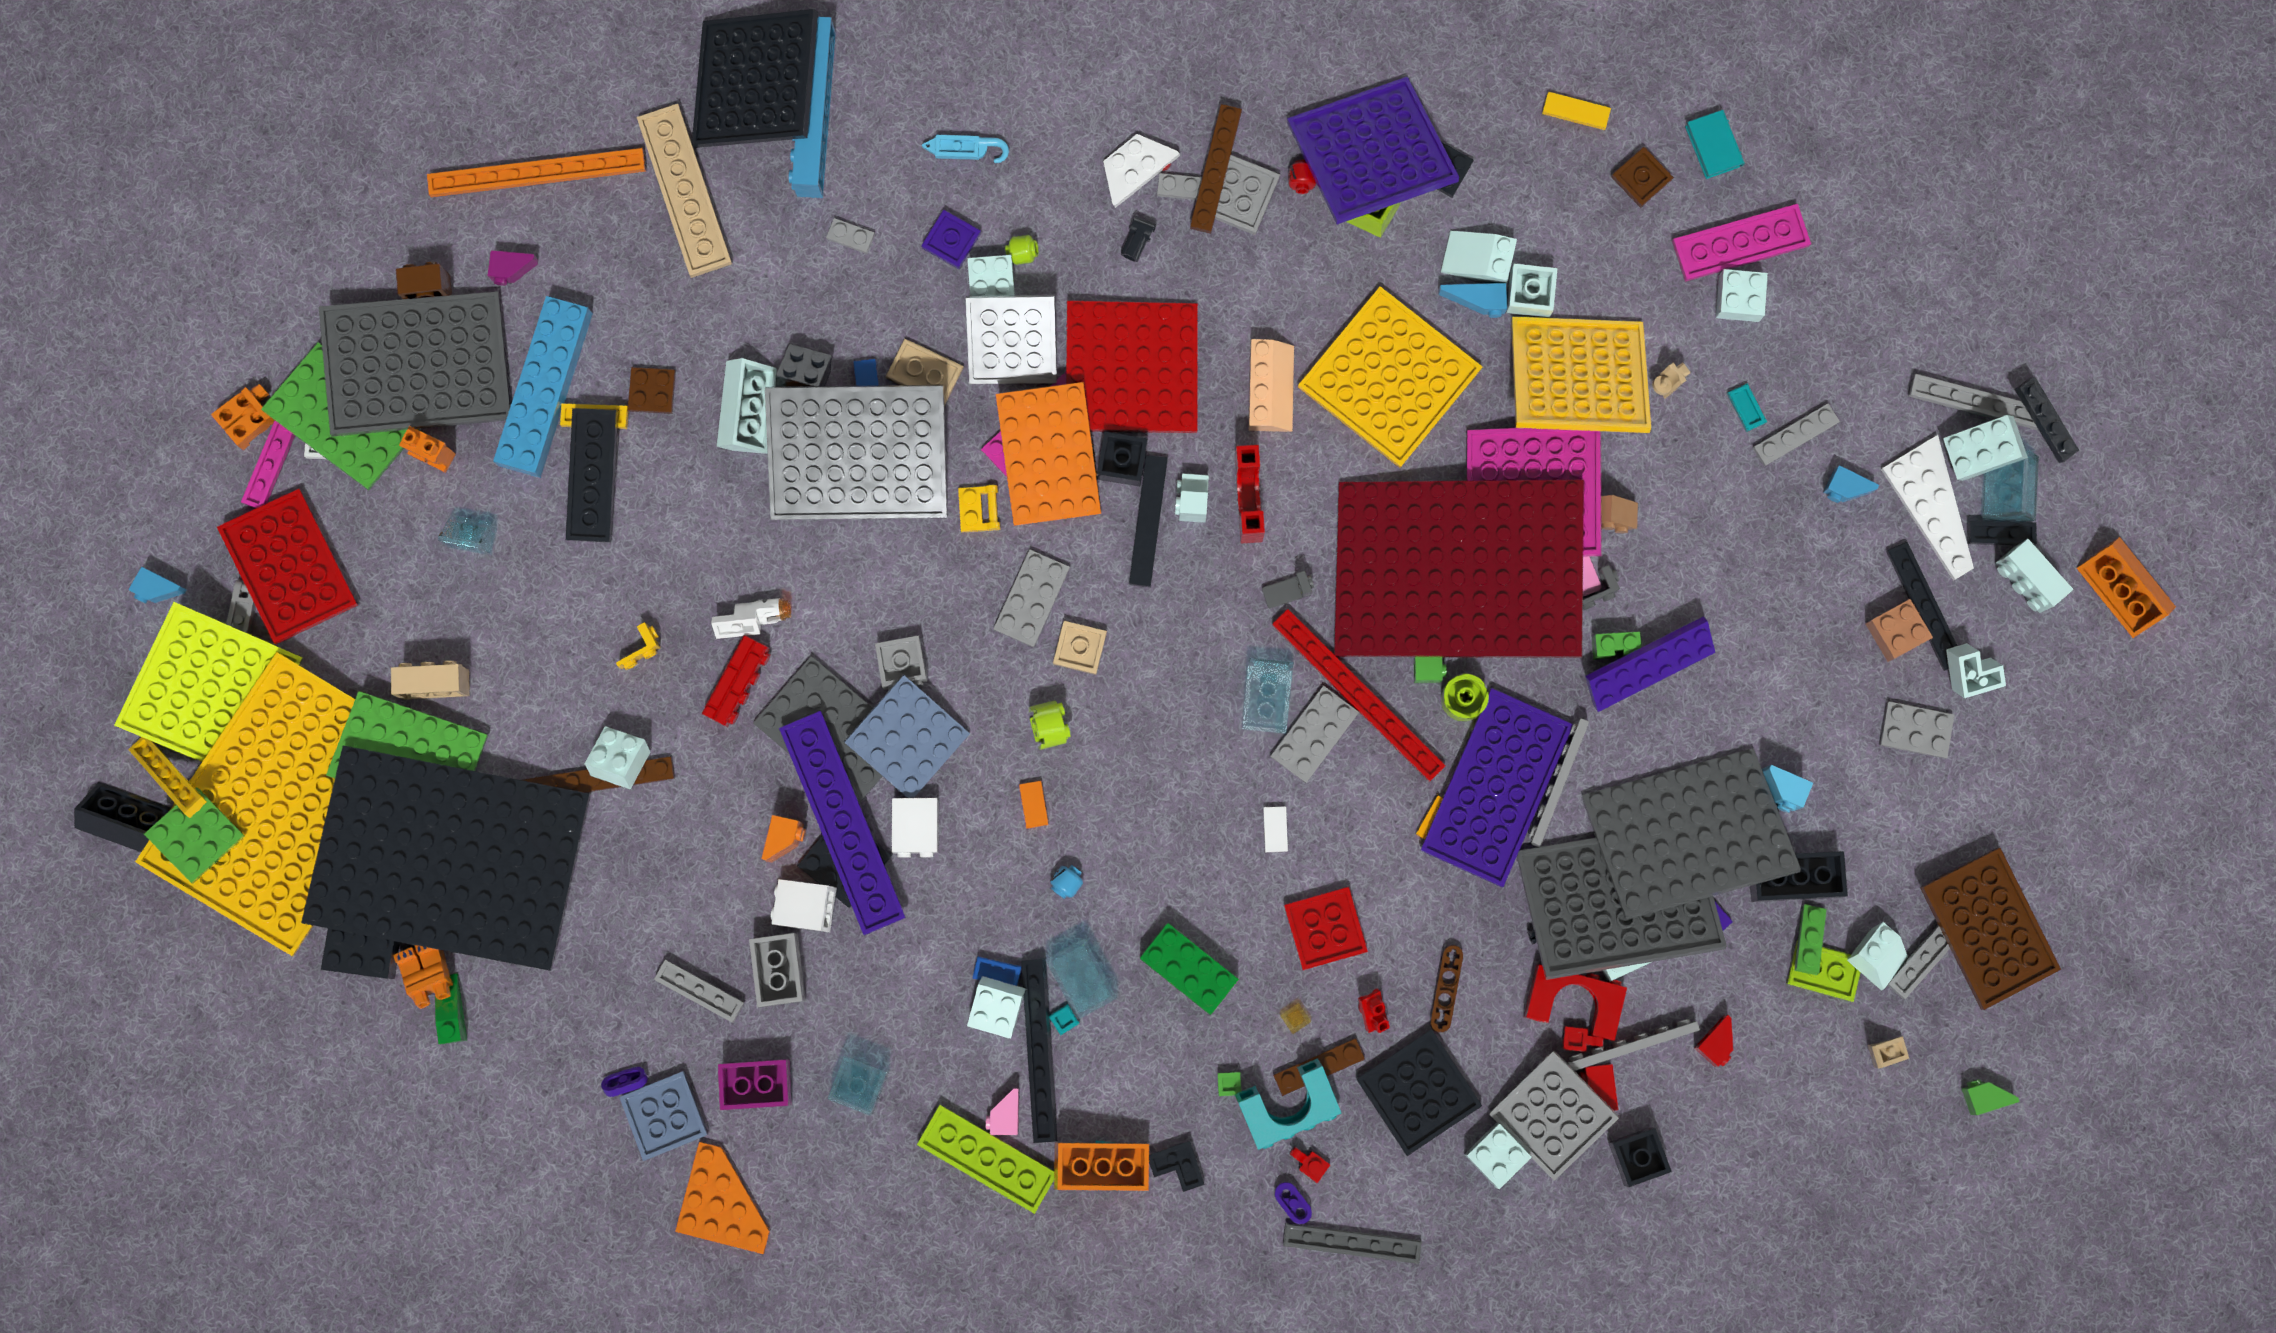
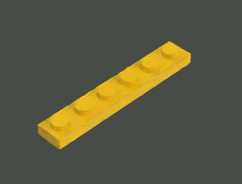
[128,737,207,818]

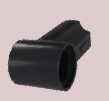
[1121,216,1156,262]

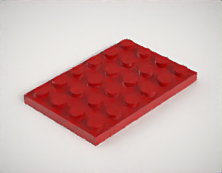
[217,489,358,645]

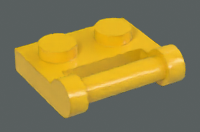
[958,485,1000,533]

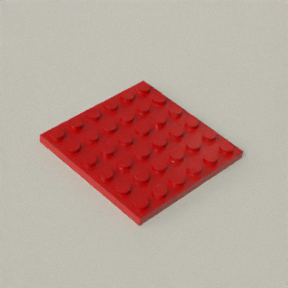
[1066,301,1198,433]

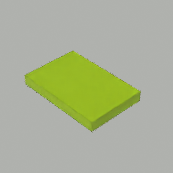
[1786,940,1861,1002]

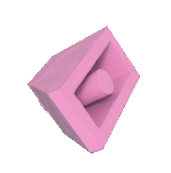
[986,1088,1019,1135]

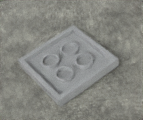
[1215,155,1280,235]

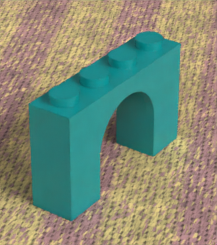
[1235,1058,1341,1150]

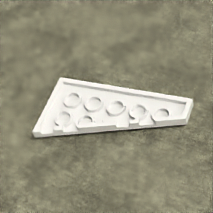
[1881,435,1974,581]

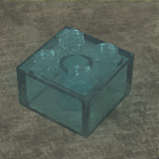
[828,1056,889,1115]

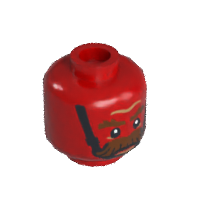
[1288,160,1316,194]

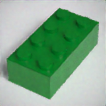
[1140,923,1239,1015]

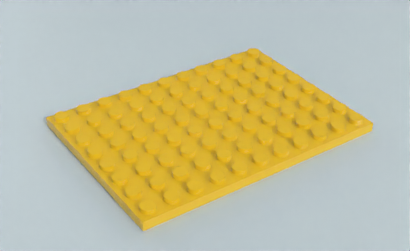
[135,652,355,957]

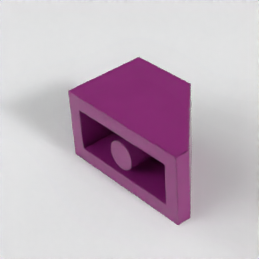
[487,250,538,286]

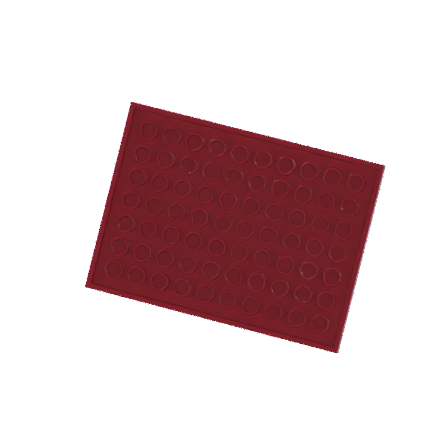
[1335,480,1584,658]

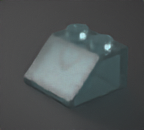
[438,516,497,555]

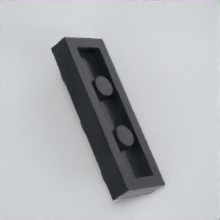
[1967,521,2037,545]

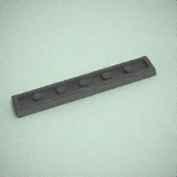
[1283,1223,1422,1264]

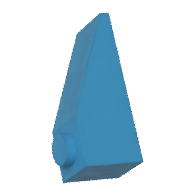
[1438,283,1507,318]

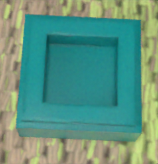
[1049,1004,1080,1036]

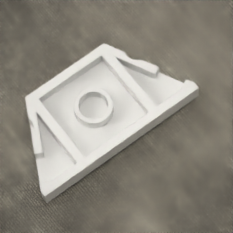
[1103,134,1180,208]

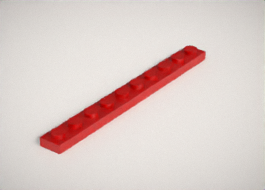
[1272,609,1445,782]

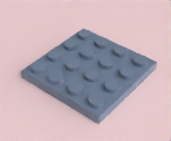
[844,675,970,798]

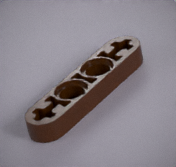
[1430,945,1463,1032]

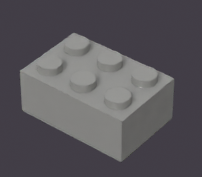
[749,933,806,1008]

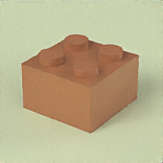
[1866,599,1933,662]

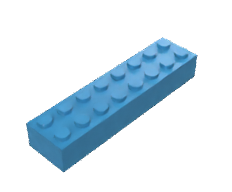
[789,17,836,198]
[493,296,593,478]

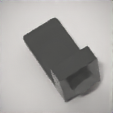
[1583,565,1620,610]
[1262,571,1314,609]

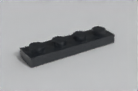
[2014,376,2079,463]

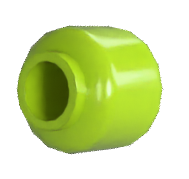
[1005,235,1039,265]

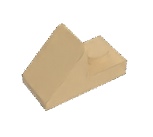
[1868,1036,1909,1069]

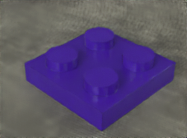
[921,210,981,269]

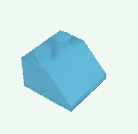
[1762,765,1813,813]

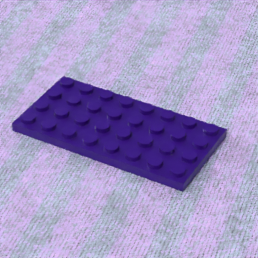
[1420,688,1573,888]

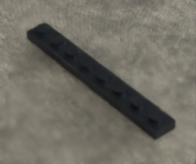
[1021,959,1058,1143]

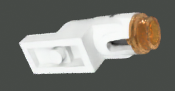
[711,598,791,639]

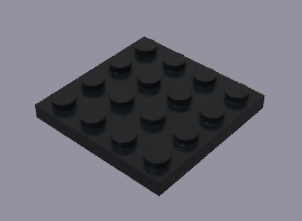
[1356,1029,1482,1156]

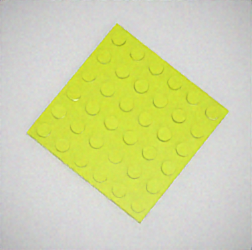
[114,602,302,762]

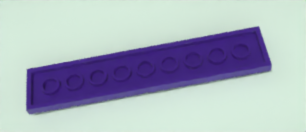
[779,711,906,936]

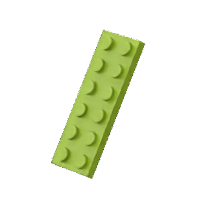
[917,1105,1054,1214]

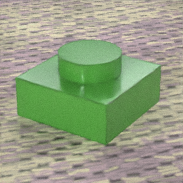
[1217,1072,1241,1096]

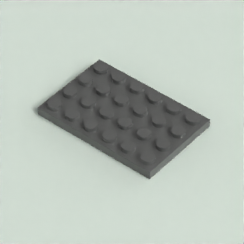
[753,656,883,804]

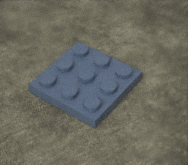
[619,1071,708,1161]

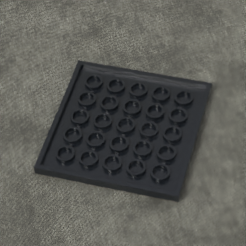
[692,9,818,148]

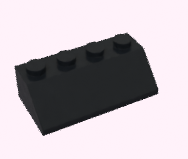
[74,782,171,852]

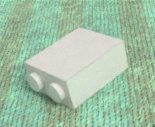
[892,798,939,858]
[771,879,837,932]

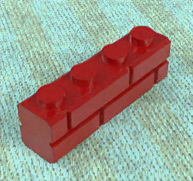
[702,635,771,728]

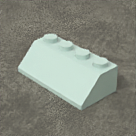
[717,358,777,454]

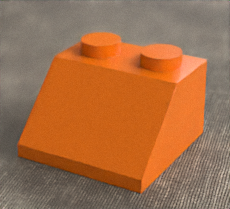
[761,815,806,863]

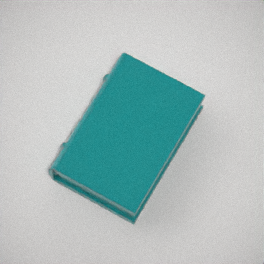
[1685,110,1745,179]

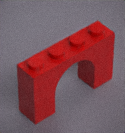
[1235,445,1265,544]
[1524,964,1627,1041]

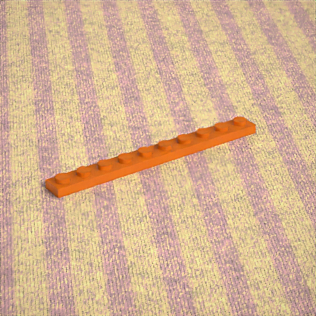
[427,148,646,197]

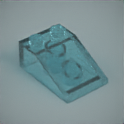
[1242,658,1294,734]

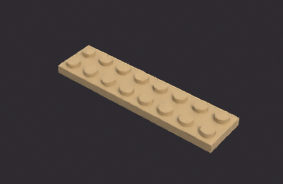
[637,104,732,278]

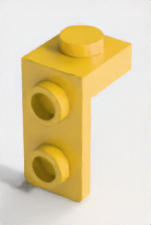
[616,622,660,670]

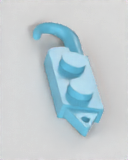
[922,135,1009,163]

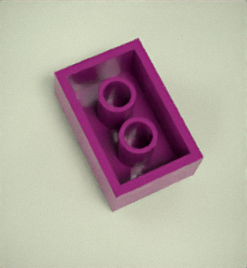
[718,1059,792,1110]

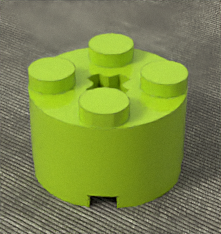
[1441,674,1489,721]
[1028,700,1071,750]

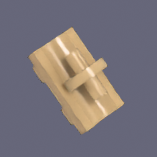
[1652,363,1690,399]

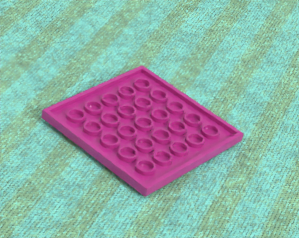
[1467,428,1602,557]

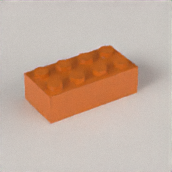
[1054,1142,1149,1191]

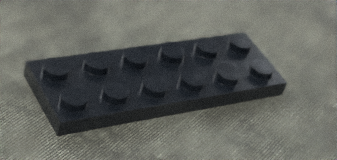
[565,408,618,543]

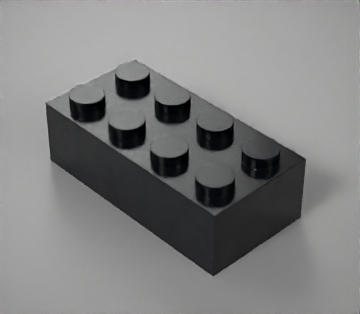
[1750,851,1848,902]

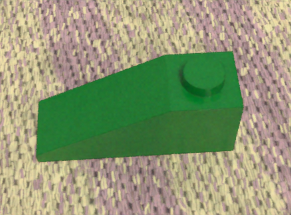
[435,974,467,1045]

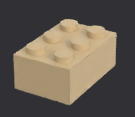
[391,661,470,700]

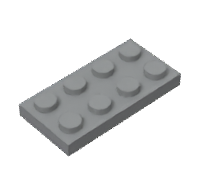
[994,550,1070,648]
[1270,686,1359,783]

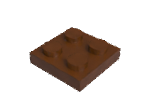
[1611,147,1674,208]
[628,367,676,414]

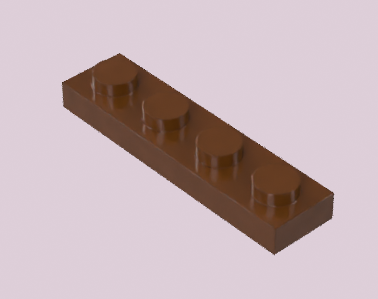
[1273,1038,1365,1096]

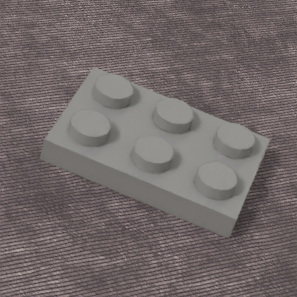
[1879,701,1954,759]

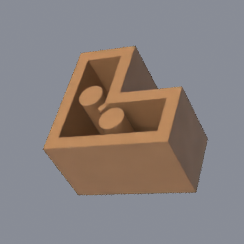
[1601,495,1638,534]

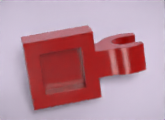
[1563,1027,1603,1052]
[1290,1147,1330,1183]

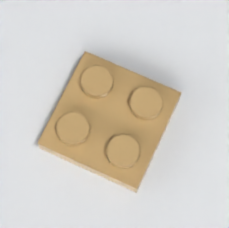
[1053,621,1107,675]

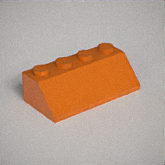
[2077,537,2176,638]

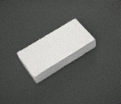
[1263,807,1288,853]

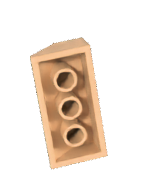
[1249,339,1294,432]

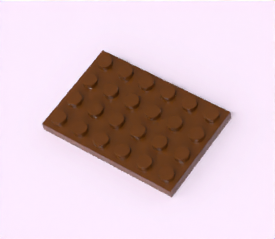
[1920,848,2061,1010]

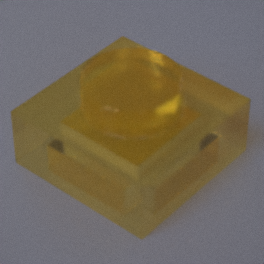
[1280,1003,1311,1034]

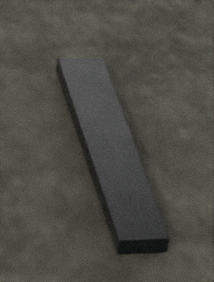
[1129,455,1168,588]
[1886,542,1958,671]

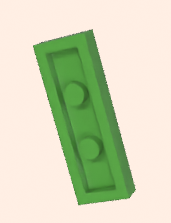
[1794,904,1827,975]

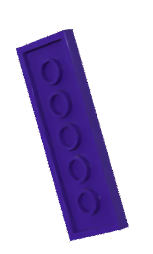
[1585,616,1715,712]

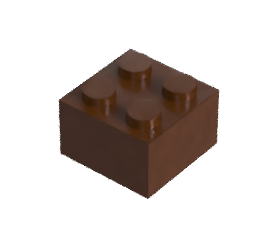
[396,262,452,299]

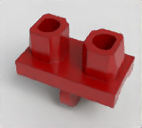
[1358,988,1390,1033]

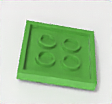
[144,787,245,884]

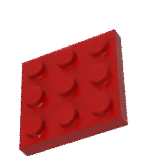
[1284,887,1368,971]

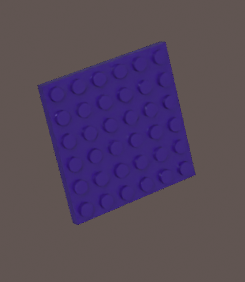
[1287,77,1459,225]

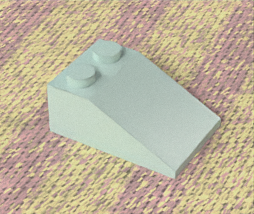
[1441,231,1517,284]

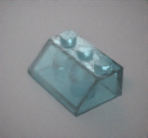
[1983,450,2039,522]

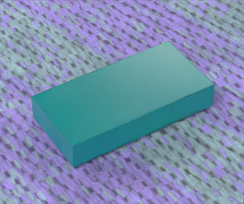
[1727,383,1767,432]

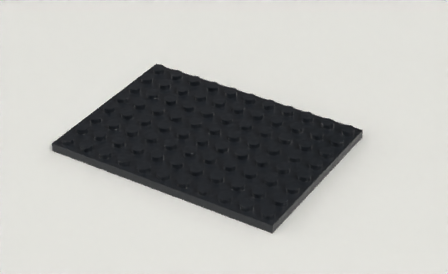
[301,745,590,971]

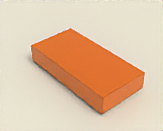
[1019,781,1049,829]

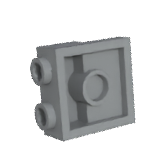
[875,636,928,691]

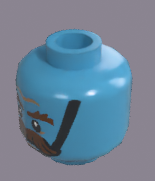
[1050,865,1083,899]

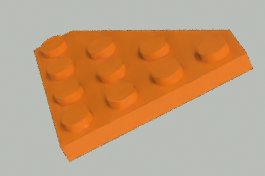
[675,1142,770,1254]

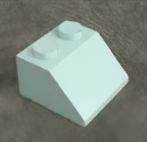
[1847,922,1908,991]

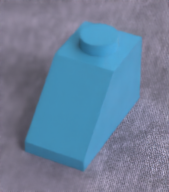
[1823,465,1879,503]
[128,567,187,604]

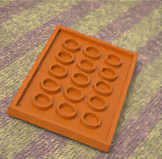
[996,382,1101,526]

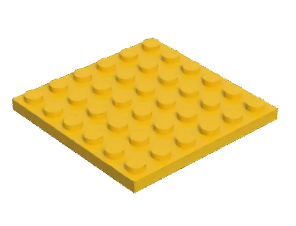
[1298,286,1483,468]
[1511,317,1651,433]

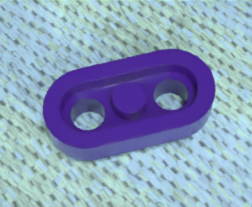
[601,1067,648,1097]
[1274,1182,1312,1224]

